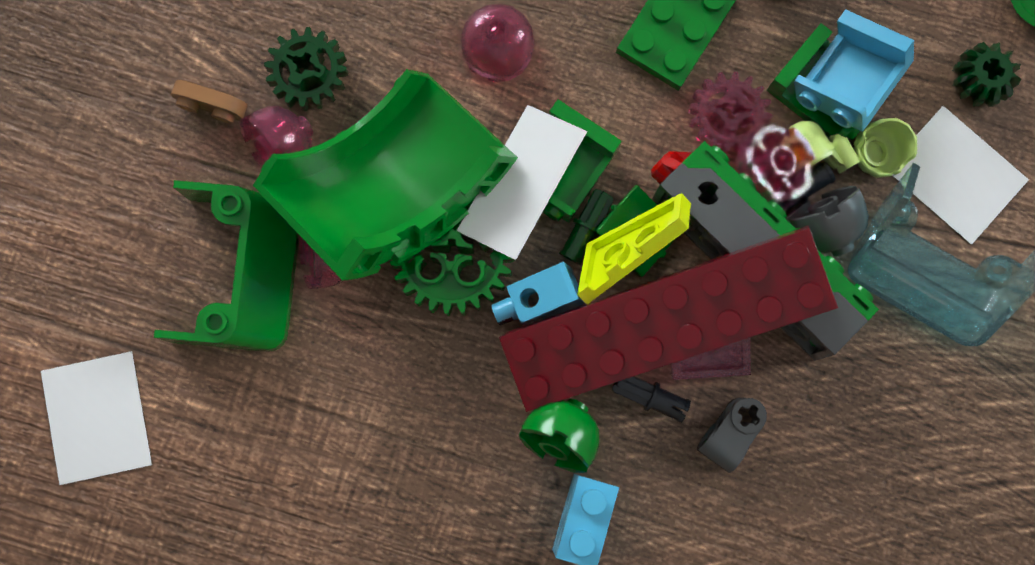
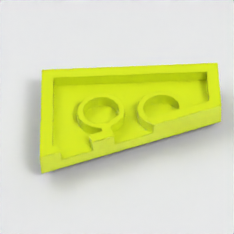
[577,193,691,305]

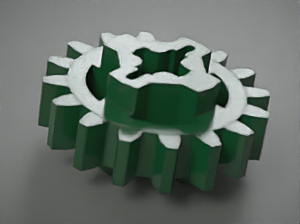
[264,27,349,111]

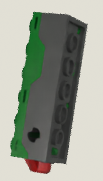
[651,141,879,361]

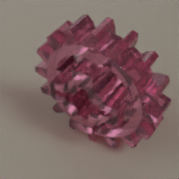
[688,71,772,155]

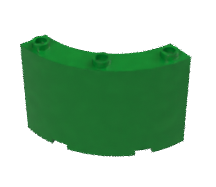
[253,69,518,281]

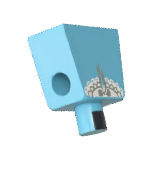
[491,262,585,326]

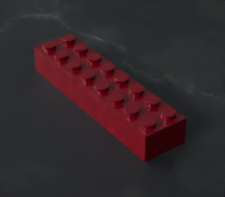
[499,225,838,412]

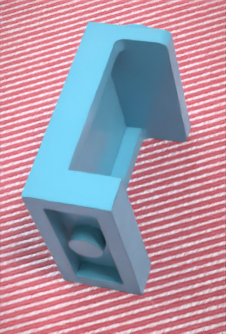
[794,9,914,132]

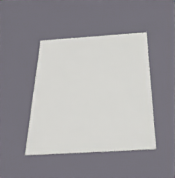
[892,106,1029,245]
[41,351,152,485]

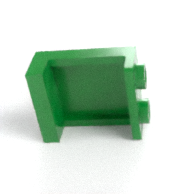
[766,23,888,141]
[543,99,622,223]

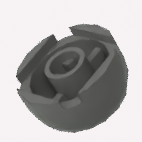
[787,186,869,257]

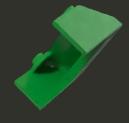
[154,180,299,352]

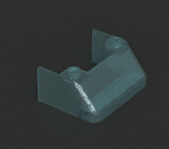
[848,163,1035,347]

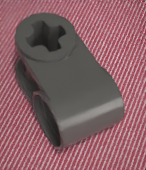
[697,397,767,473]

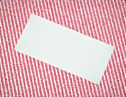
[457,105,587,260]

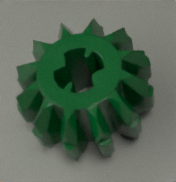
[952,42,1021,108]

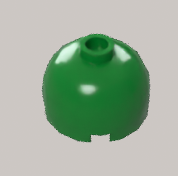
[519,398,599,473]

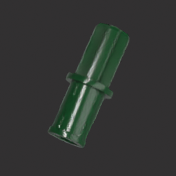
[559,189,613,265]

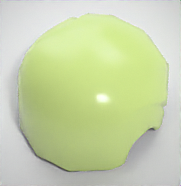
[853,118,917,178]

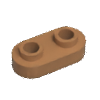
[170,80,248,124]

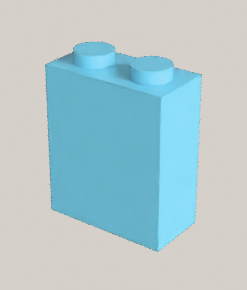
[552,473,619,565]

